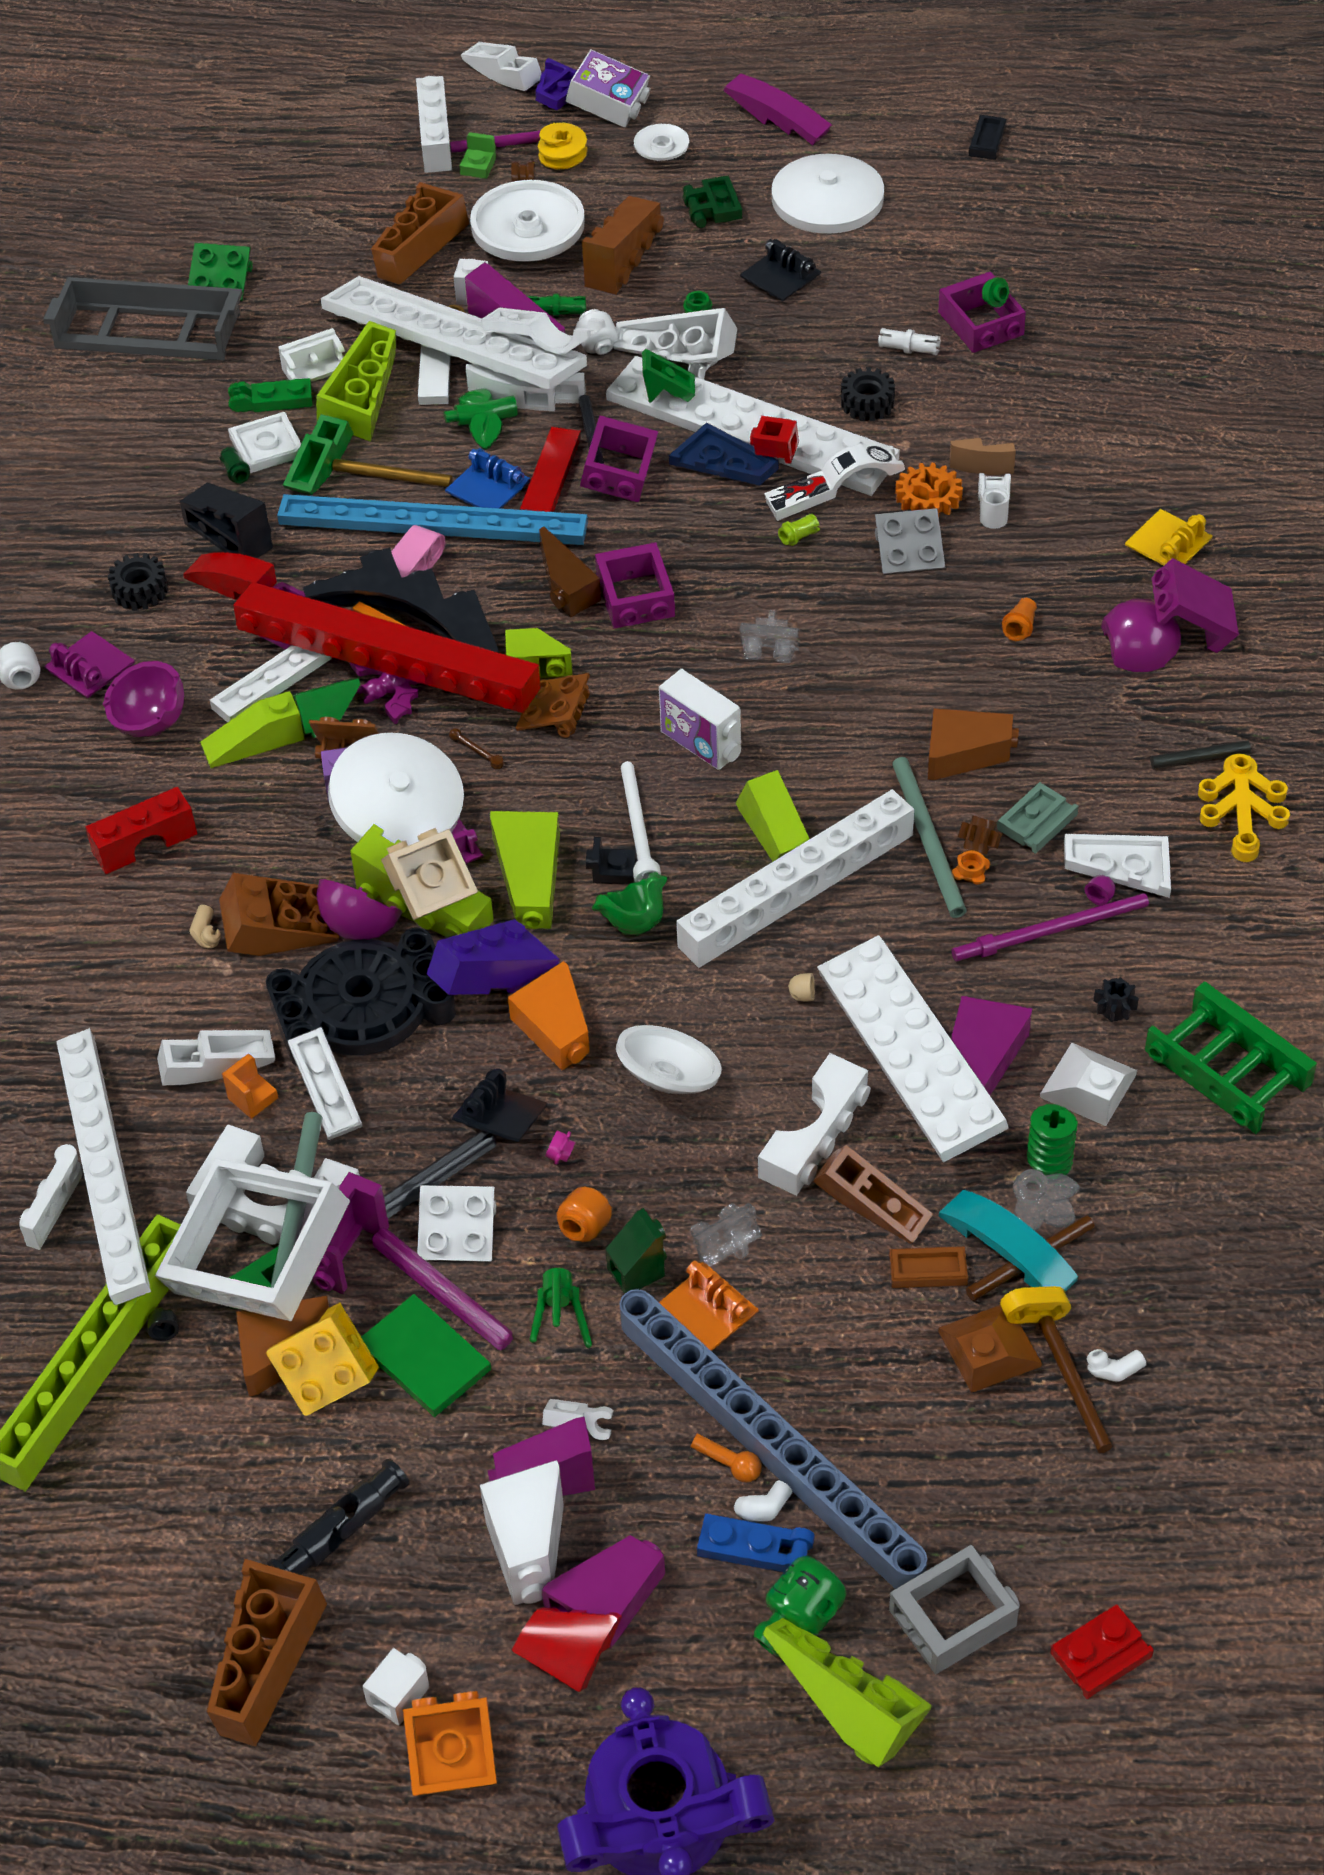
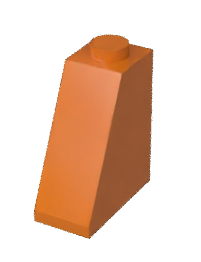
[508,961,590,1070]

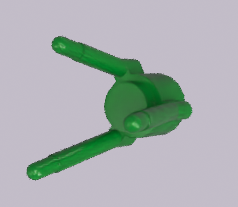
[530,1268,592,1348]

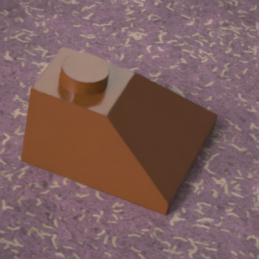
[938,1305,1042,1393]

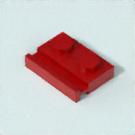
[1050,1604,1154,1699]

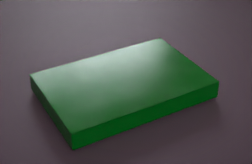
[361,1294,492,1418]

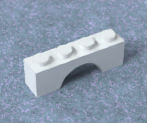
[416,76,452,173]
[758,1053,871,1196]

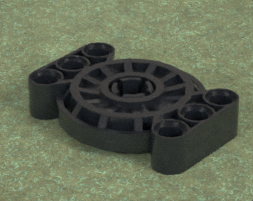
[266,927,456,1066]

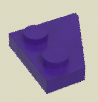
[536,58,577,110]

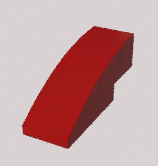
[183,552,277,600]

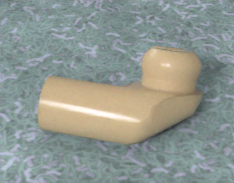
[189,905,221,949]

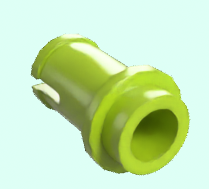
[778,514,820,546]

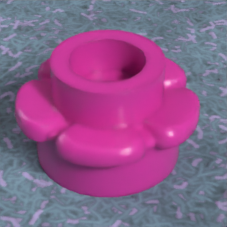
[545,1130,576,1165]

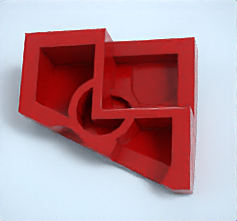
[512,1607,622,1692]

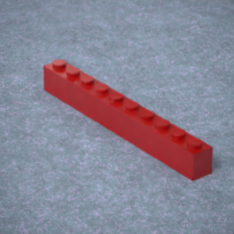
[233,582,541,713]

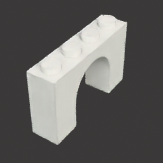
[186,1124,359,1244]

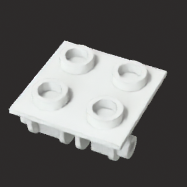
[417,1185,496,1262]

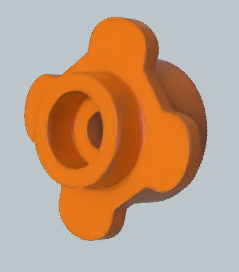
[952,850,990,885]

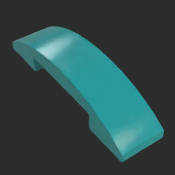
[939,1190,1078,1292]

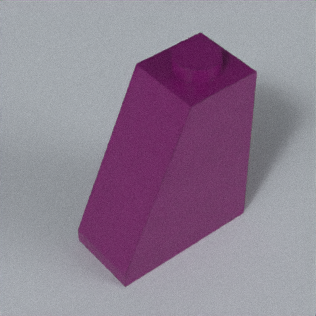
[487,1416,595,1496]
[542,1535,665,1649]

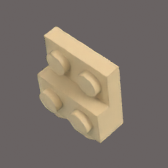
[381,828,478,920]

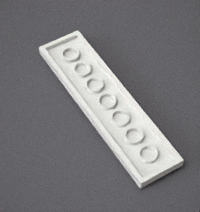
[817,935,1009,1162]

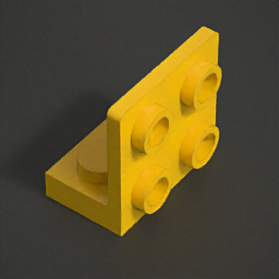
[266,1303,379,1416]

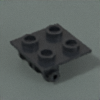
[740,239,821,302]
[452,1068,548,1142]

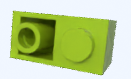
[505,628,573,678]

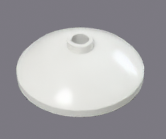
[616,1025,721,1094]

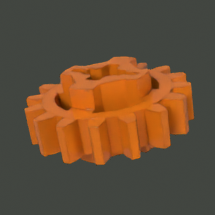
[895,462,963,517]

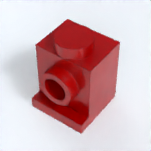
[750,416,799,464]

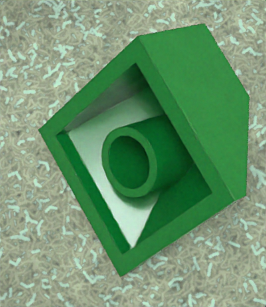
[292,678,360,738]

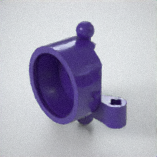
[557,1687,775,1875]

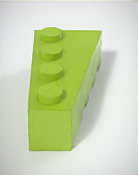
[316,321,396,442]
[350,824,494,938]

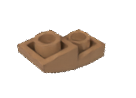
[949,438,1016,475]

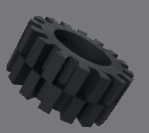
[841,367,895,421]
[108,553,168,611]

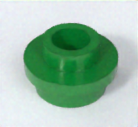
[982,277,1009,308]
[683,291,712,313]

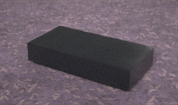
[969,115,1007,160]

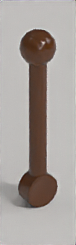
[449,728,504,769]

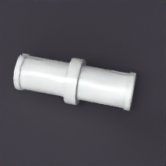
[878,328,941,355]

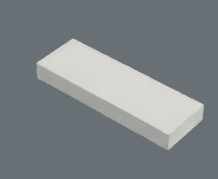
[418,344,451,405]
[288,1028,362,1140]

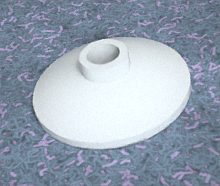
[634,124,689,161]

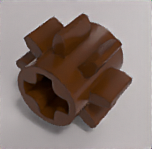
[958,815,1002,855]

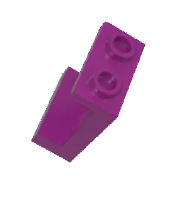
[1152,558,1239,653]
[312,1172,389,1294]

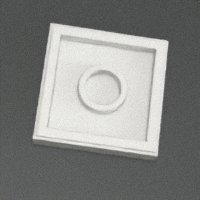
[228,412,301,473]

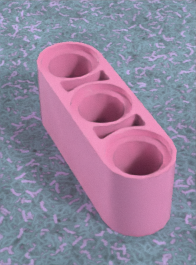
[391,525,445,578]

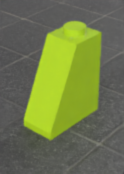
[736,770,810,862]

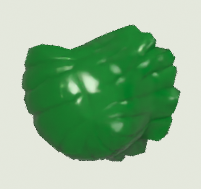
[592,872,667,936]

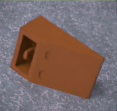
[219,873,339,956]

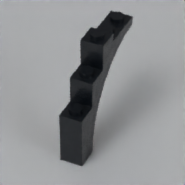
[302,547,499,653]

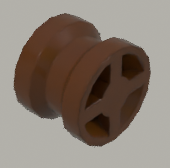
[511,161,536,182]

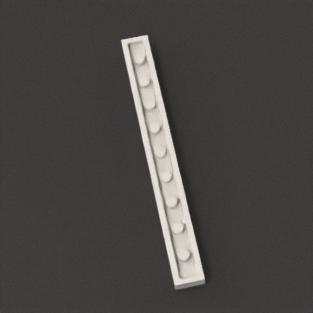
[56,1028,151,1305]

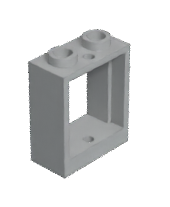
[889,1545,1020,1675]

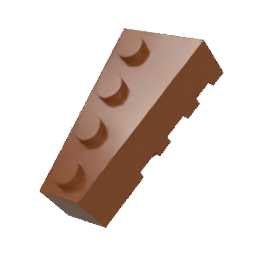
[371,182,469,285]
[582,196,664,295]
[207,1559,327,1747]

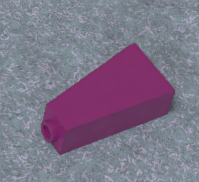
[465,262,565,333]
[951,996,1032,1095]

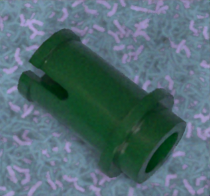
[219,447,250,484]

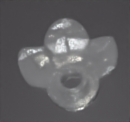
[1013,1169,1080,1231]

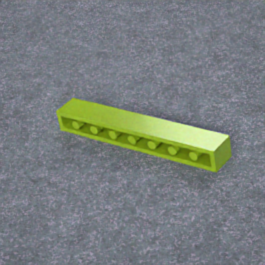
[0,1214,181,1492]

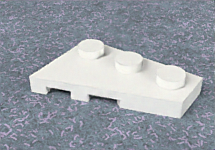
[1064,834,1171,898]

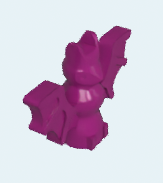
[350,663,418,724]

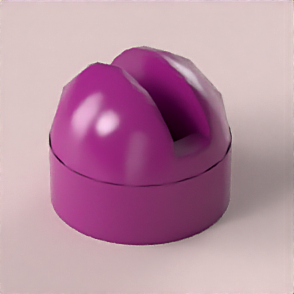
[1085,875,1116,906]

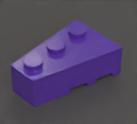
[427,919,560,995]

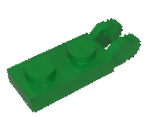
[228,378,313,412]

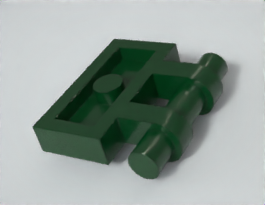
[682,175,743,228]

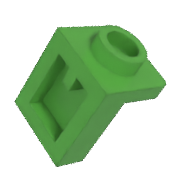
[459,132,496,179]

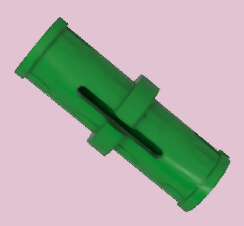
[527,294,586,317]

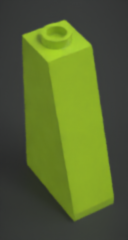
[490,811,560,929]

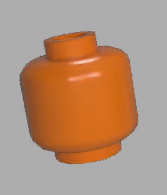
[556,1186,612,1242]

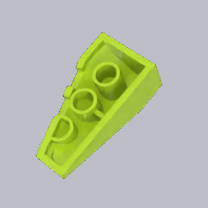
[763,1618,932,1768]

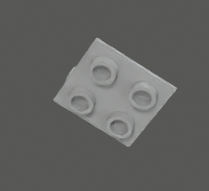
[875,508,945,574]

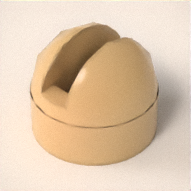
[788,973,815,1002]

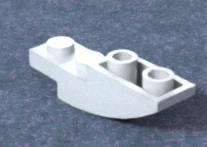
[466,364,586,411]

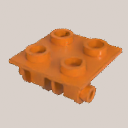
[659,1260,759,1351]

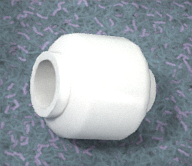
[575,309,618,355]
[0,642,40,690]

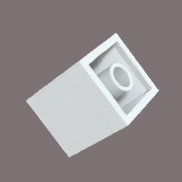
[480,1460,564,1606]

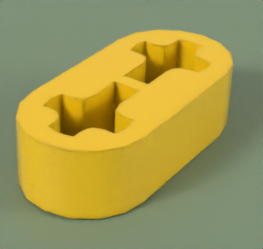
[1000,1286,1071,1324]

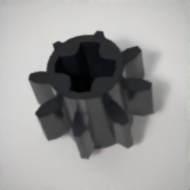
[1093,977,1139,1022]

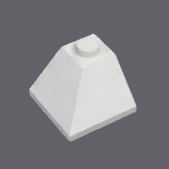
[1040,1043,1137,1126]

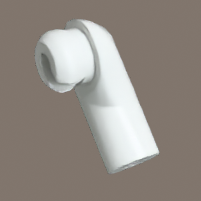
[1087,1349,1146,1382]

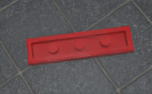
[520,427,581,512]

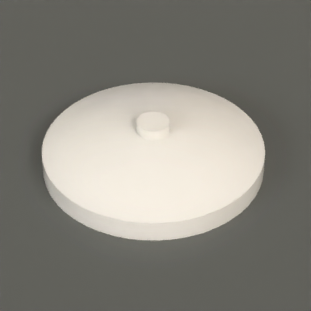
[772,154,884,234]
[470,180,585,261]
[328,733,464,846]

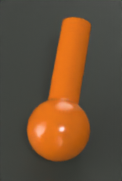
[690,1433,762,1482]

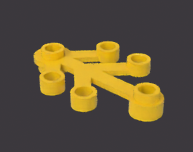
[1198,754,1290,862]

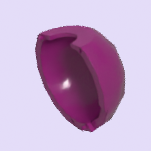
[1101,599,1181,672]
[103,661,184,737]
[316,879,403,940]

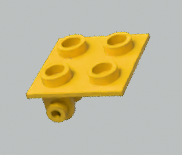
[1125,509,1213,566]

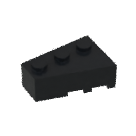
[180,482,273,558]

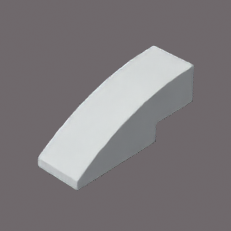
[461,42,541,91]
[157,1030,275,1086]

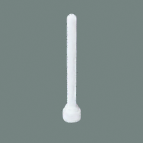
[621,761,661,882]

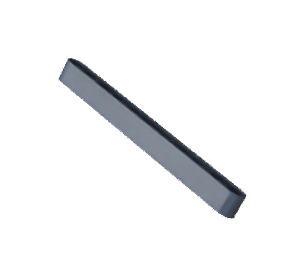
[619,1289,927,1589]

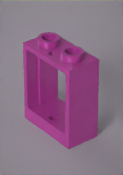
[938,271,1026,353]
[580,415,658,502]
[595,542,675,629]

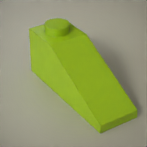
[201,691,305,768]

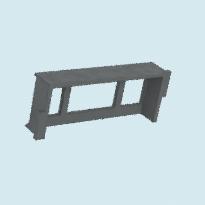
[43,277,243,360]

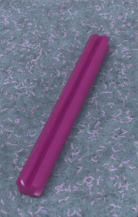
[372,1228,513,1350]

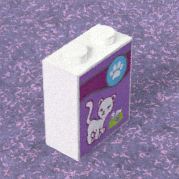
[566,49,651,128]
[659,669,741,770]

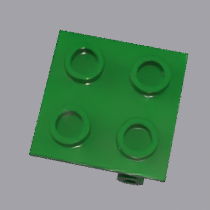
[188,243,253,301]

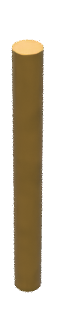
[333,459,453,487]

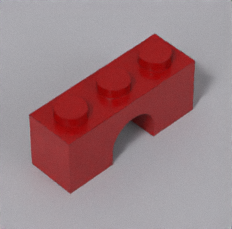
[85,786,197,875]

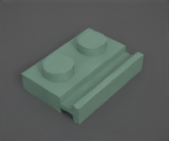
[997,782,1079,854]

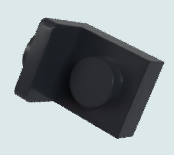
[586,837,636,884]

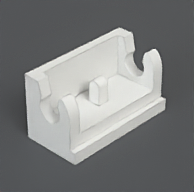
[278,328,345,382]

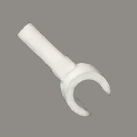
[688,361,718,380]

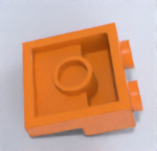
[403,1691,497,1796]

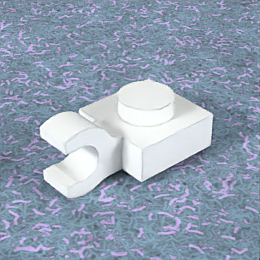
[542,1399,614,1440]

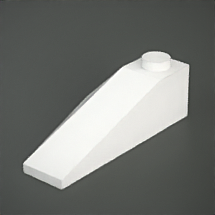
[613,308,737,364]

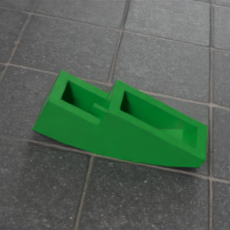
[283,414,354,495]

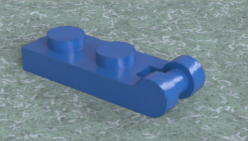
[697,1513,815,1572]

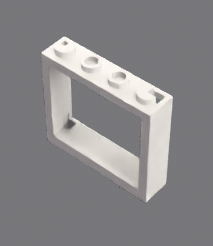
[155,1158,350,1321]

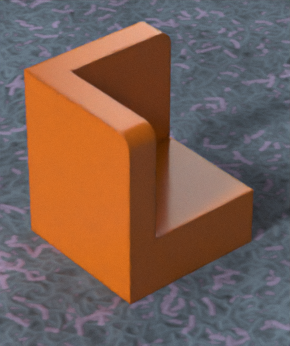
[222,1054,278,1119]

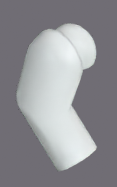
[734,1481,792,1522]

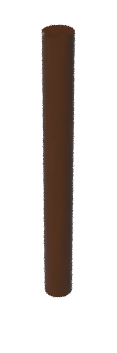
[966,1215,1094,1301]
[1038,1316,1112,1453]

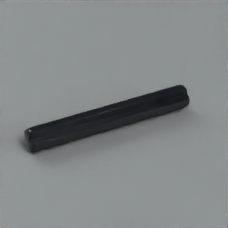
[384,1130,496,1218]

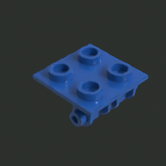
[445,448,531,509]

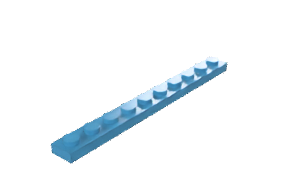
[277,494,588,545]

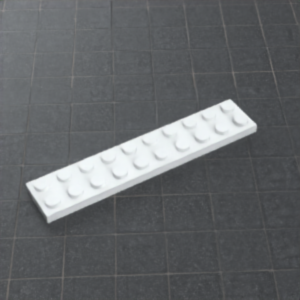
[321,276,587,390]
[606,356,900,496]

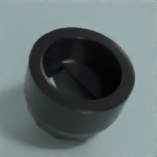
[147,1308,179,1341]

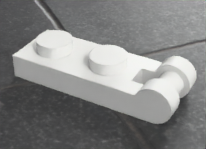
[19,1144,83,1250]

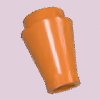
[1002,598,1037,641]

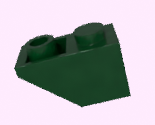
[606,1208,667,1294]

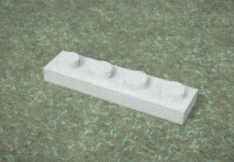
[210,646,332,722]

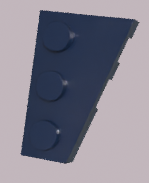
[669,423,779,486]

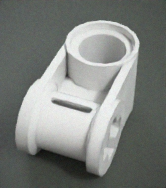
[978,473,1011,529]

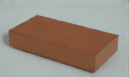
[889,1246,968,1288]

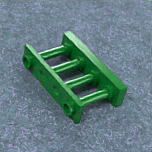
[1145,981,1317,1134]

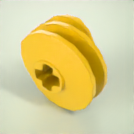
[538,123,588,169]

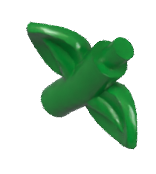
[444,388,518,450]

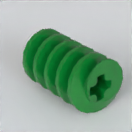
[1027,1104,1078,1181]

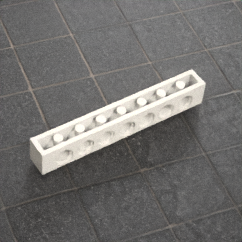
[676,789,914,968]

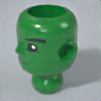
[753,1556,847,1657]

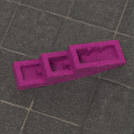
[723,73,832,145]

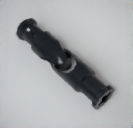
[267,1458,410,1575]

